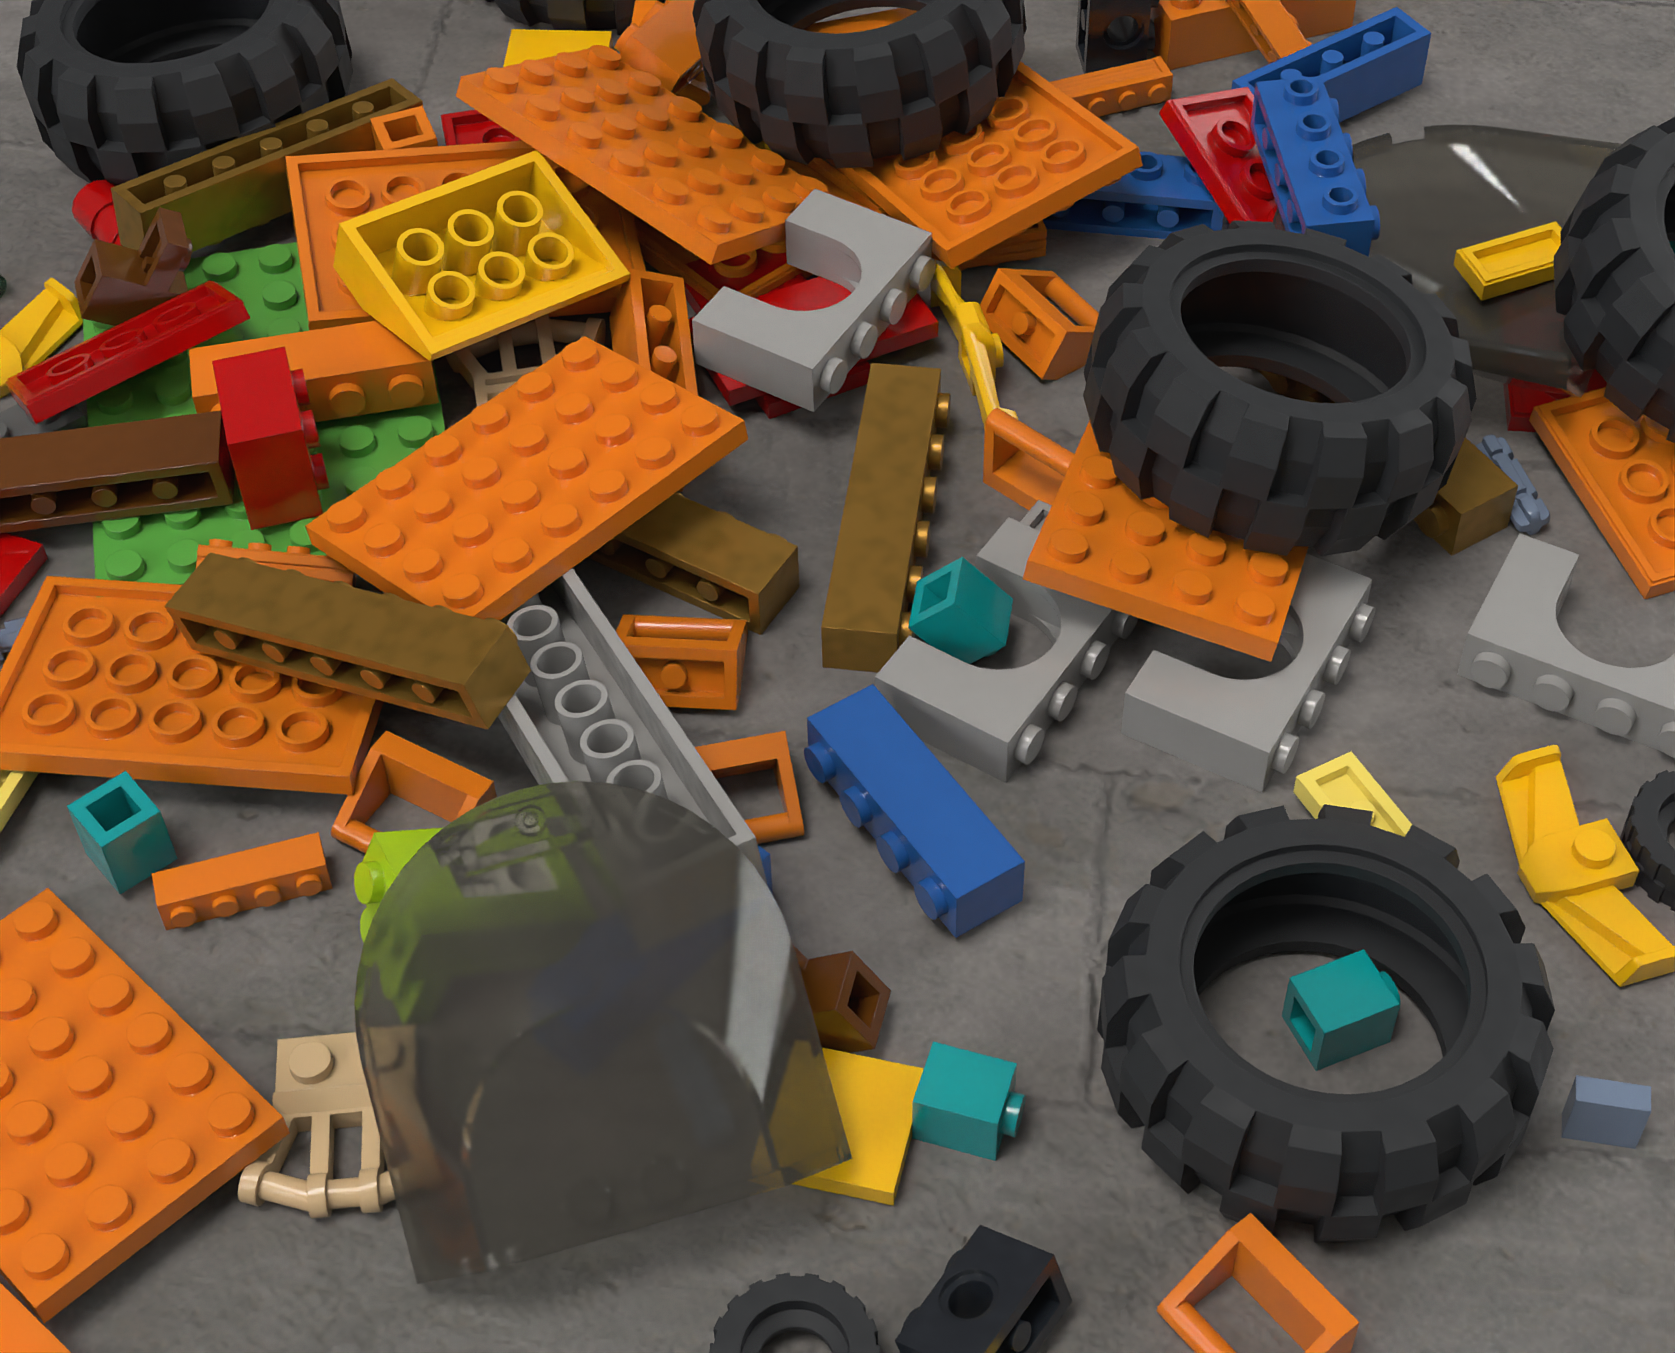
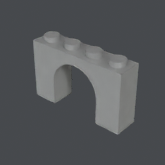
[692,189,936,412]
[875,517,1139,783]
[1457,533,1675,758]
[1121,553,1375,793]

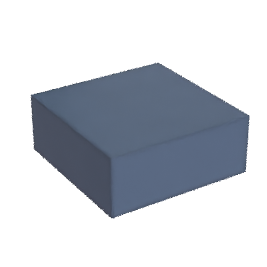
[1561,1075,1651,1149]

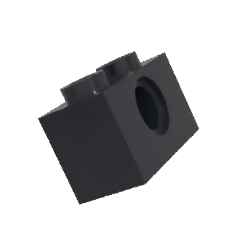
[1076,0,1159,74]
[895,1225,1072,1353]

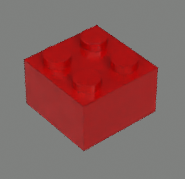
[212,346,330,530]

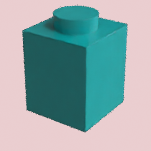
[908,557,1013,664]
[67,771,178,894]
[1281,949,1401,1071]
[912,1041,1026,1161]

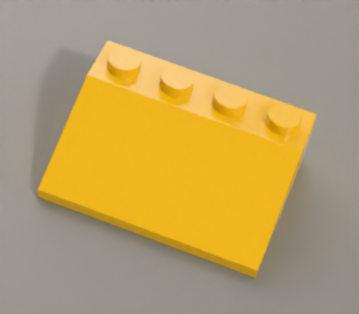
[333,150,630,361]

